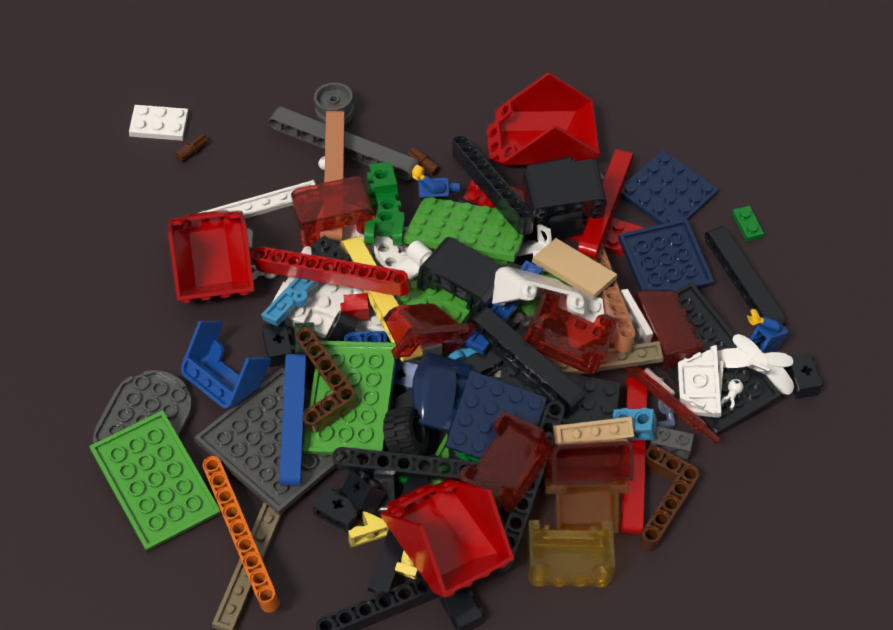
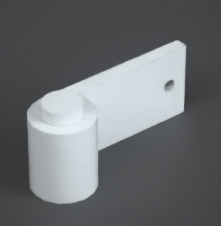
[395,241,432,281]

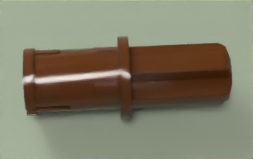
[175,134,208,162]
[408,147,440,176]

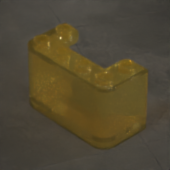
[527,520,615,587]

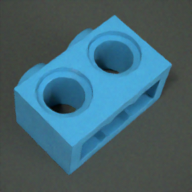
[613,408,657,440]

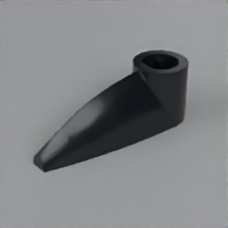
[323,311,358,341]

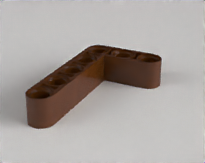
[296,327,359,432]
[640,446,699,551]

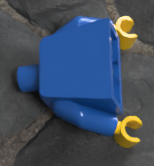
[412,165,460,199]
[747,309,788,353]

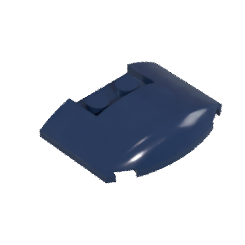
[412,352,473,432]

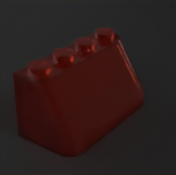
[635,290,703,370]
[544,439,634,485]

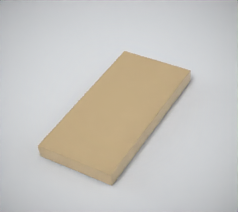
[532,238,617,299]

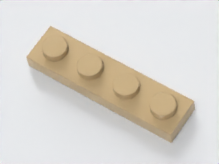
[553,417,634,446]

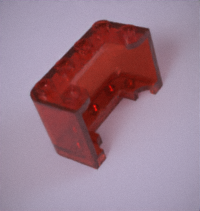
[291,176,375,248]
[523,289,618,374]

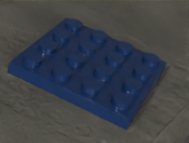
[620,150,719,225]
[617,218,714,302]
[445,371,547,475]

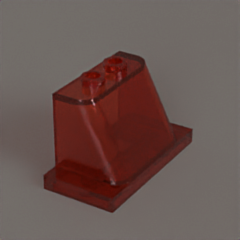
[383,303,476,358]

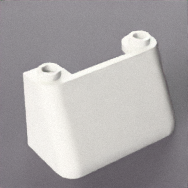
[492,267,585,319]

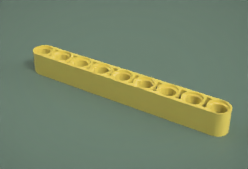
[341,236,422,362]

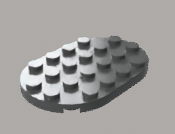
[93,370,192,444]

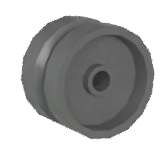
[314,82,354,126]

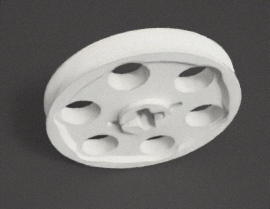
[374,227,431,269]

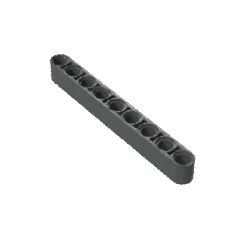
[268,107,419,181]

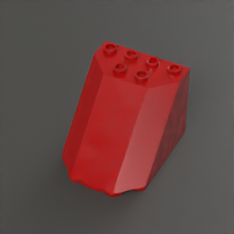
[486,72,600,165]
[167,210,254,303]
[381,479,514,597]

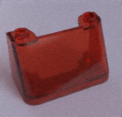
[458,411,552,513]

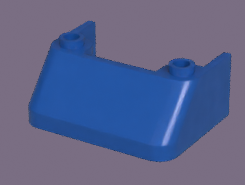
[181,321,271,408]

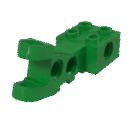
[364,161,405,246]

